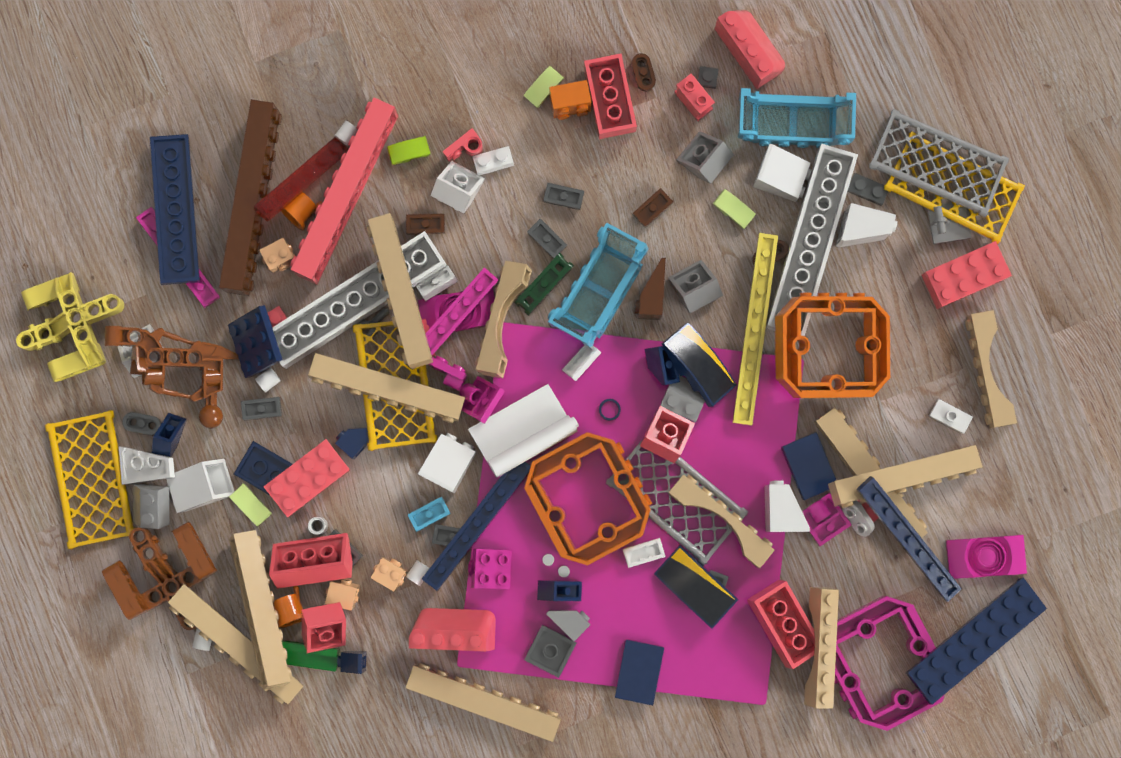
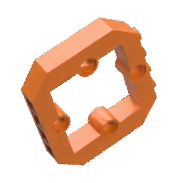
[775,293,890,398]
[524,432,652,565]

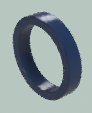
[599,399,621,421]

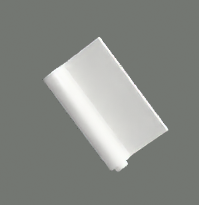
[468,384,579,478]

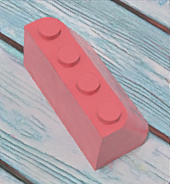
[714,10,785,89]
[409,608,496,652]

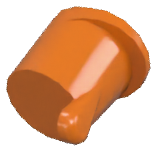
[279,191,323,230]
[273,586,303,628]

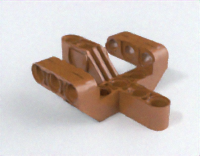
[102,521,217,630]

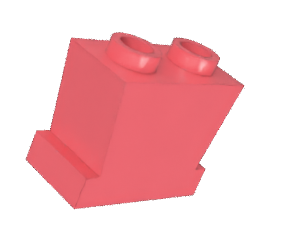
[674,74,715,121]

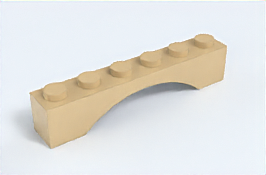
[475,261,532,379]
[965,310,1017,429]
[668,475,775,568]
[804,587,839,709]

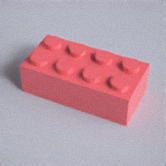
[584,54,637,139]
[921,241,1012,309]
[264,439,350,518]
[747,580,815,669]

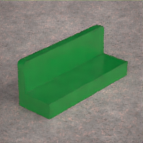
[282,640,340,672]

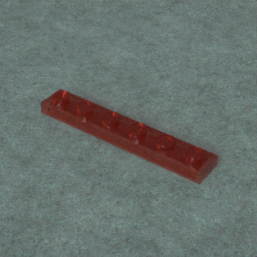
[254,137,349,222]

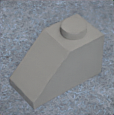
[546,610,590,641]

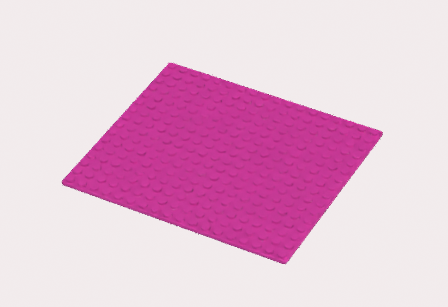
[457,322,804,705]

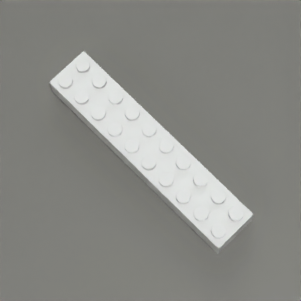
[766,144,858,336]
[273,231,447,369]

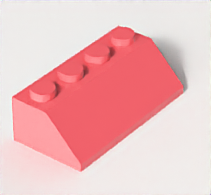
[269,533,353,589]

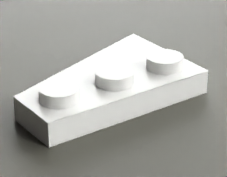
[119,446,175,485]

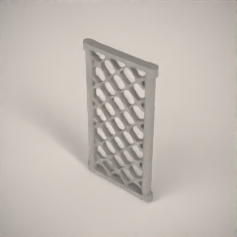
[869,109,1009,217]
[605,439,748,566]

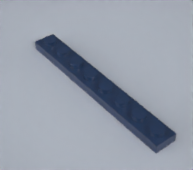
[422,462,531,591]
[856,476,962,602]

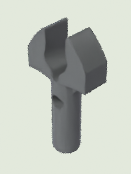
[359,308,389,337]

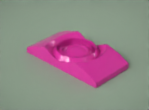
[418,287,495,333]
[946,535,1027,579]

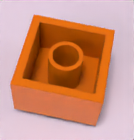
[549,80,591,120]

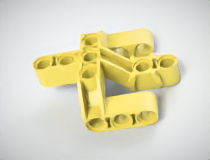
[16,272,124,382]

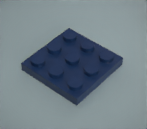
[228,305,283,378]

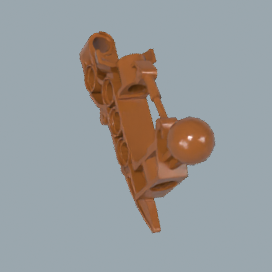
[105,326,239,429]

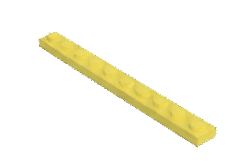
[732,233,778,426]

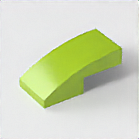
[387,136,431,165]

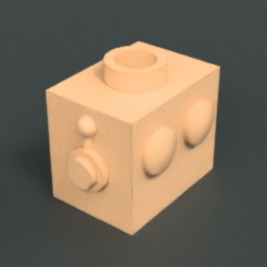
[260,238,295,273]
[371,557,407,592]
[325,579,360,611]

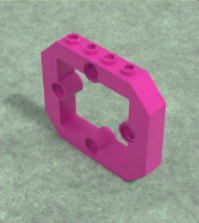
[834,596,945,731]

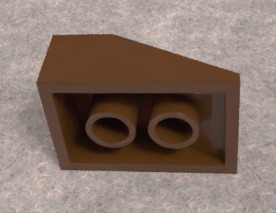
[634,258,666,320]

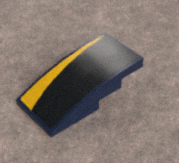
[662,323,737,407]
[654,545,738,629]

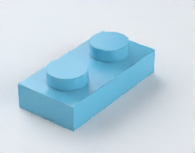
[408,497,451,532]

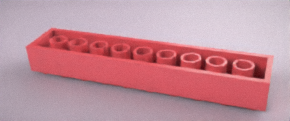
[290,97,398,285]

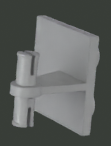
[927,203,972,244]

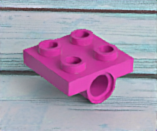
[428,355,468,391]
[460,376,505,424]
[802,493,852,547]
[468,549,512,589]

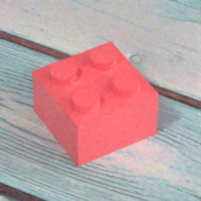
[640,406,695,463]
[302,602,346,653]

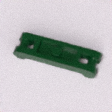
[514,253,574,316]

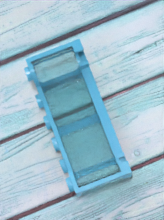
[738,88,856,148]
[548,223,648,347]

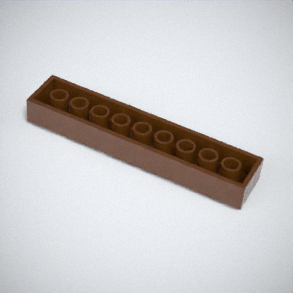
[219,99,282,296]

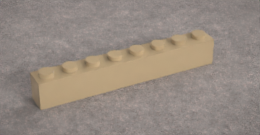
[367,213,433,369]
[308,353,465,423]
[813,408,928,538]
[828,445,983,508]
[229,530,292,690]
[168,584,303,704]
[406,663,561,742]

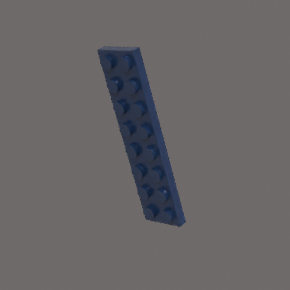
[150,134,200,285]
[906,577,1047,705]

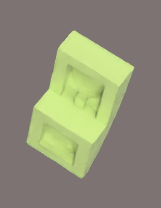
[523,66,564,108]
[712,189,756,229]
[229,483,272,526]

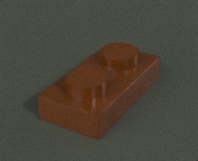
[632,188,673,228]
[406,214,445,235]

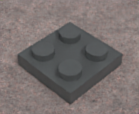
[524,625,577,678]

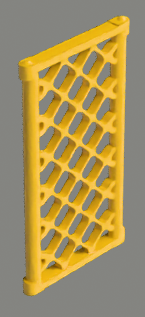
[884,131,1025,244]
[352,318,438,451]
[45,410,136,550]

